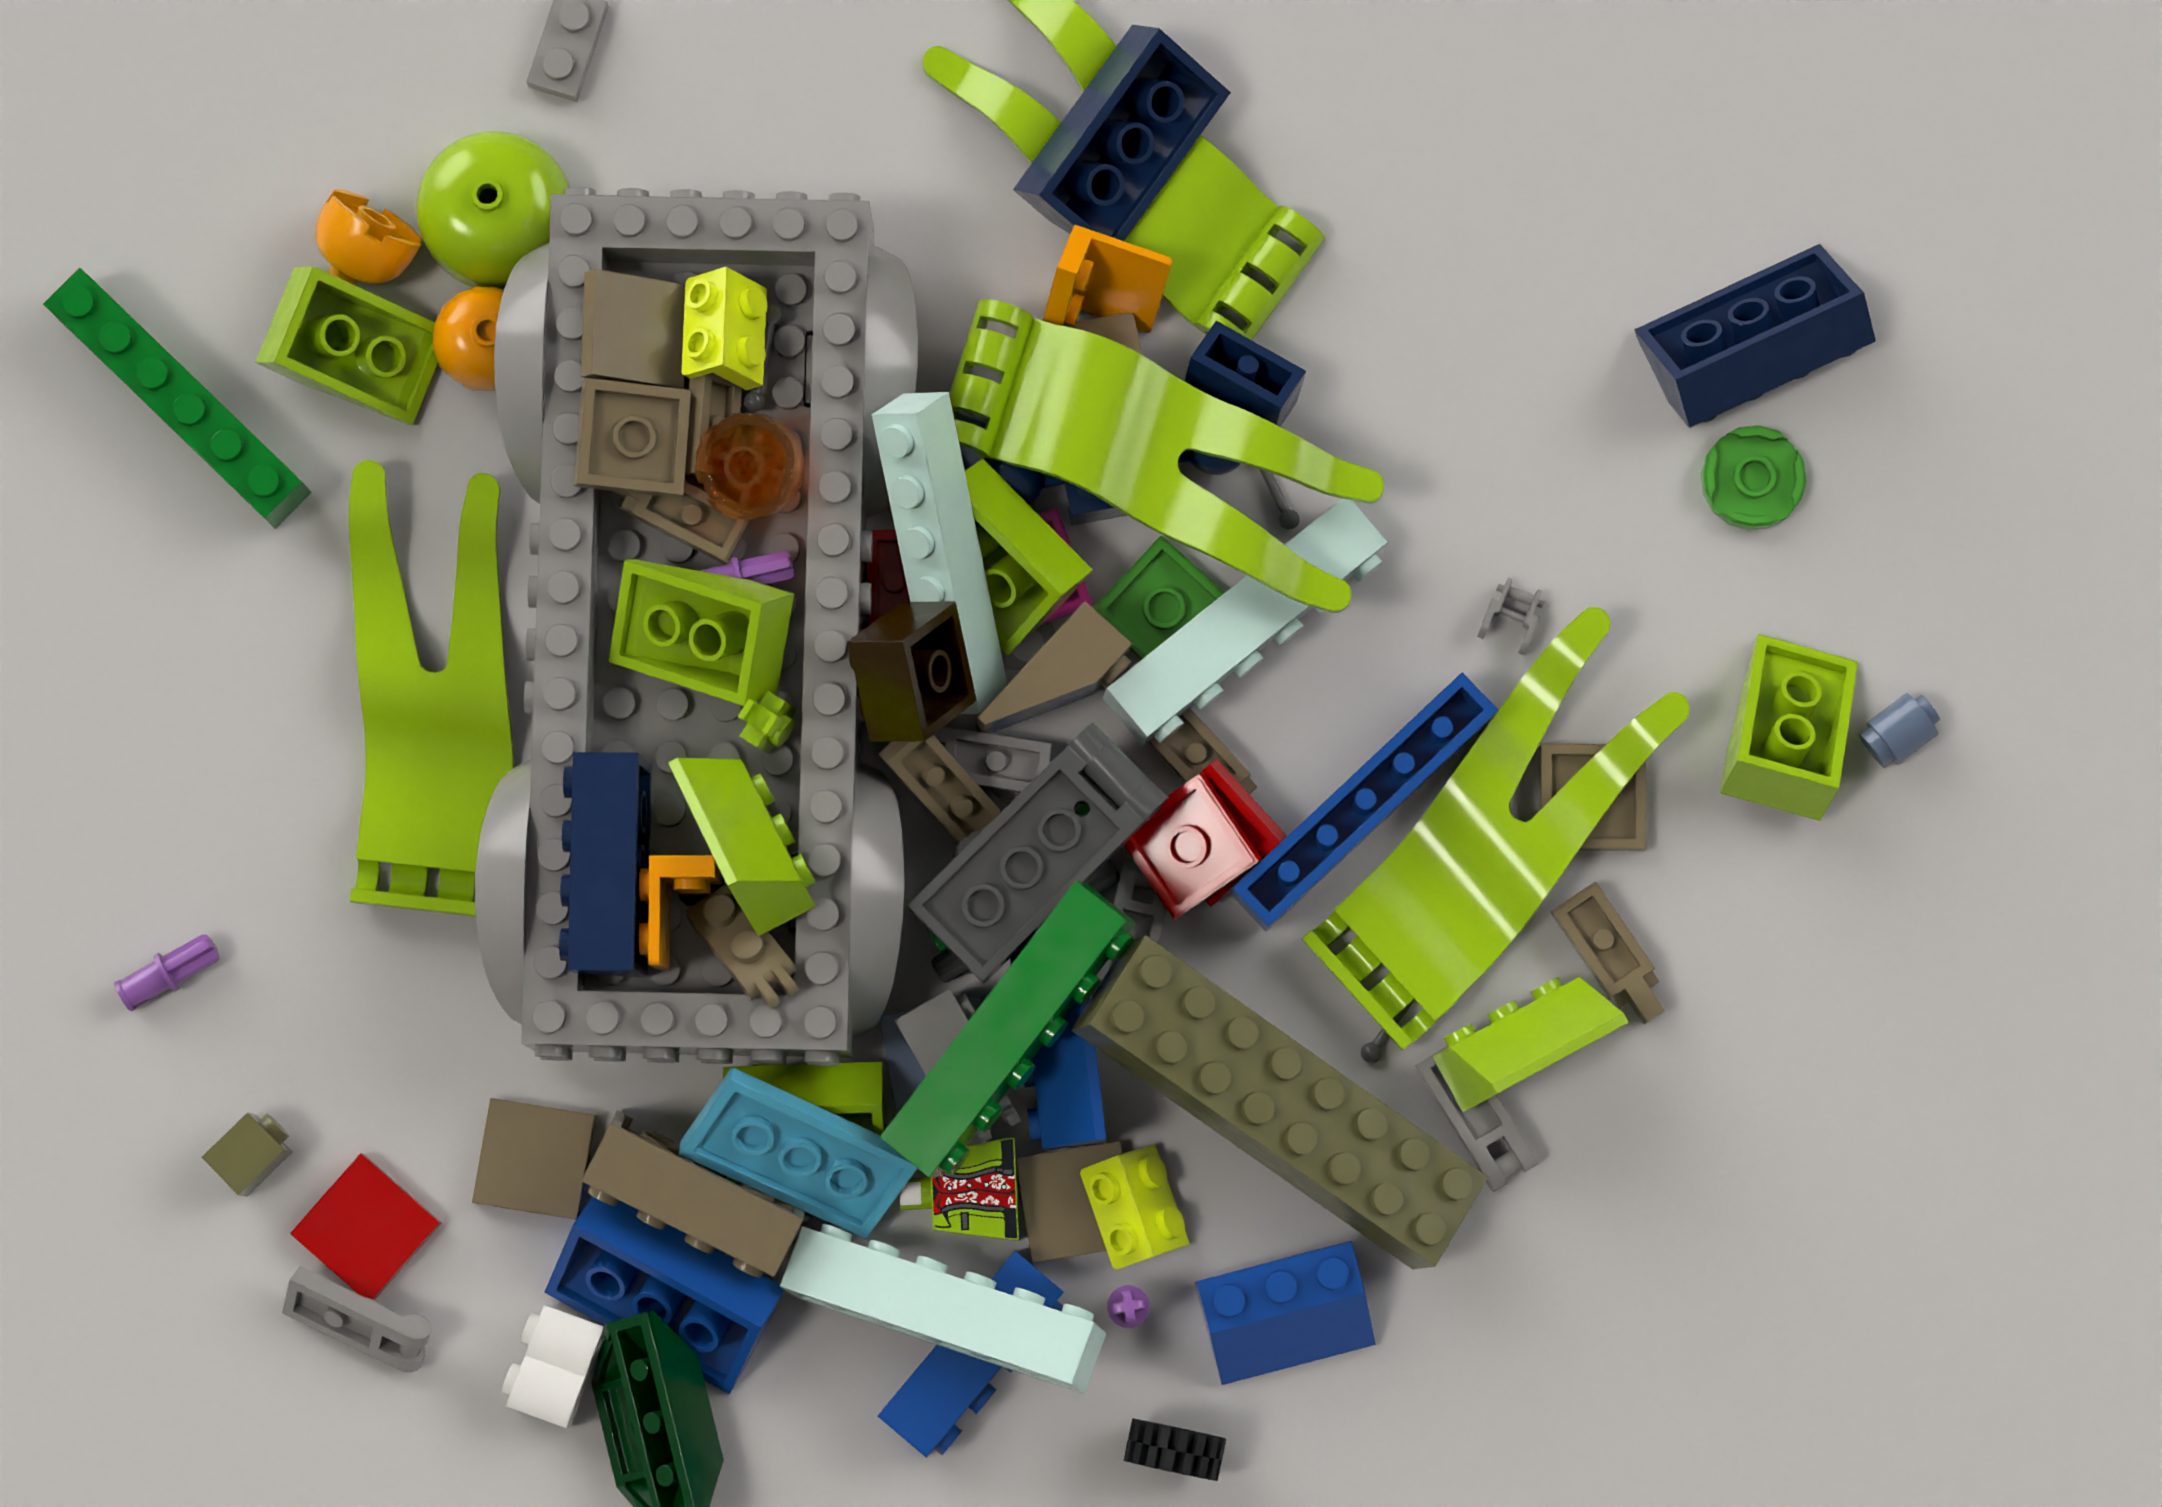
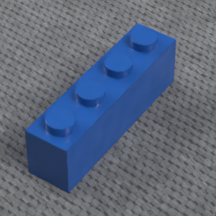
[877,1251,1064,1458]

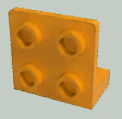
[1043,224,1173,333]
[639,855,724,970]

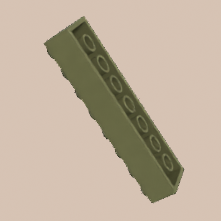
[1071,935,1488,1270]

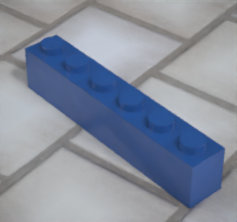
[1230,672,1499,932]

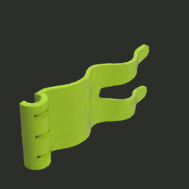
[923,0,1325,340]
[949,299,1384,613]
[348,460,514,917]
[1301,607,1690,1051]

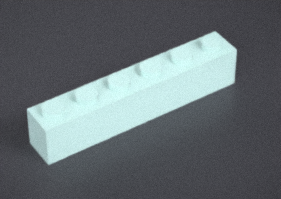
[871,392,1008,714]
[1102,499,1387,746]
[780,1224,1107,1394]

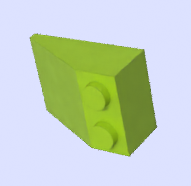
[255,266,438,425]
[608,559,794,706]
[1720,634,1858,821]

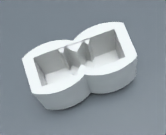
[502,1305,605,1429]

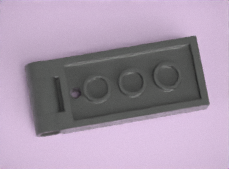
[907,723,1169,984]

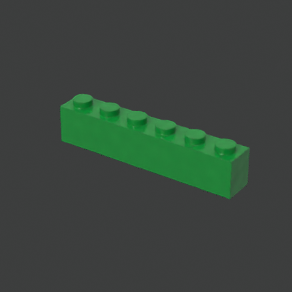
[43,267,312,529]
[880,881,1136,1177]

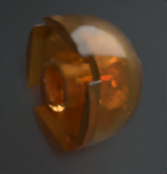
[695,412,805,520]

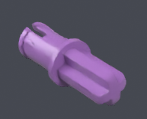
[700,550,795,586]
[114,934,220,1012]
[1107,1285,1149,1328]

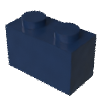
[1184,321,1306,427]

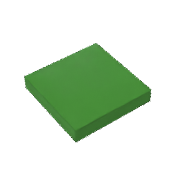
[1093,535,1225,660]

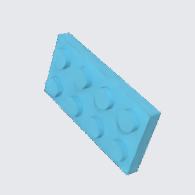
[679,1067,917,1239]

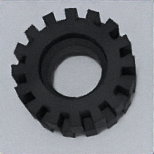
[1123,1418,1226,1481]

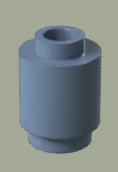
[1859,693,1940,768]

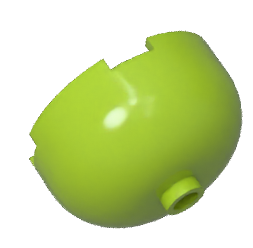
[416,131,569,289]

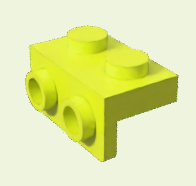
[681,267,768,390]
[1080,1144,1190,1270]

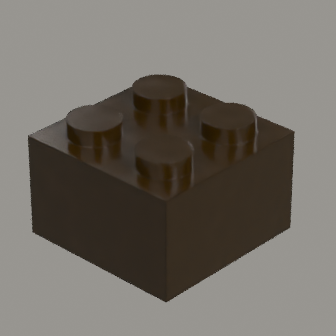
[848,601,977,742]

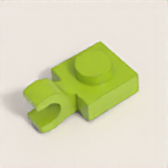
[737,691,797,754]

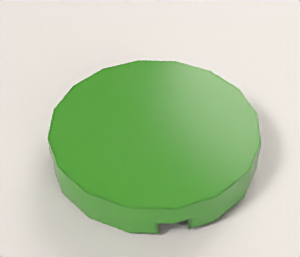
[1701,425,1807,530]

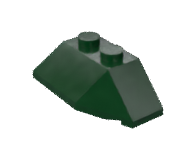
[591,1311,724,1507]

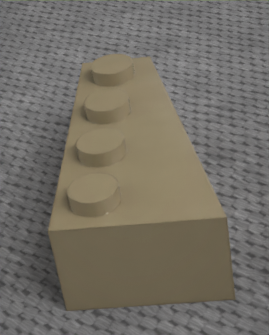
[581,1110,804,1278]

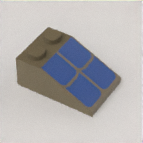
[976,601,1132,734]

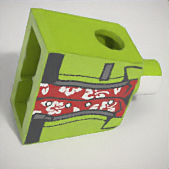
[900,1138,1019,1241]

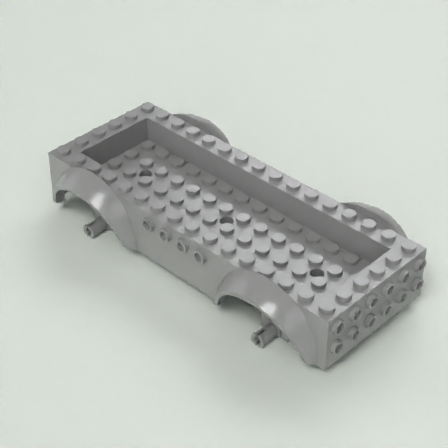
[475,187,918,1066]

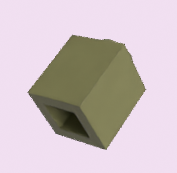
[201,1112,293,1197]

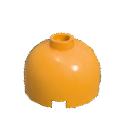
[315,189,422,286]
[432,286,504,391]

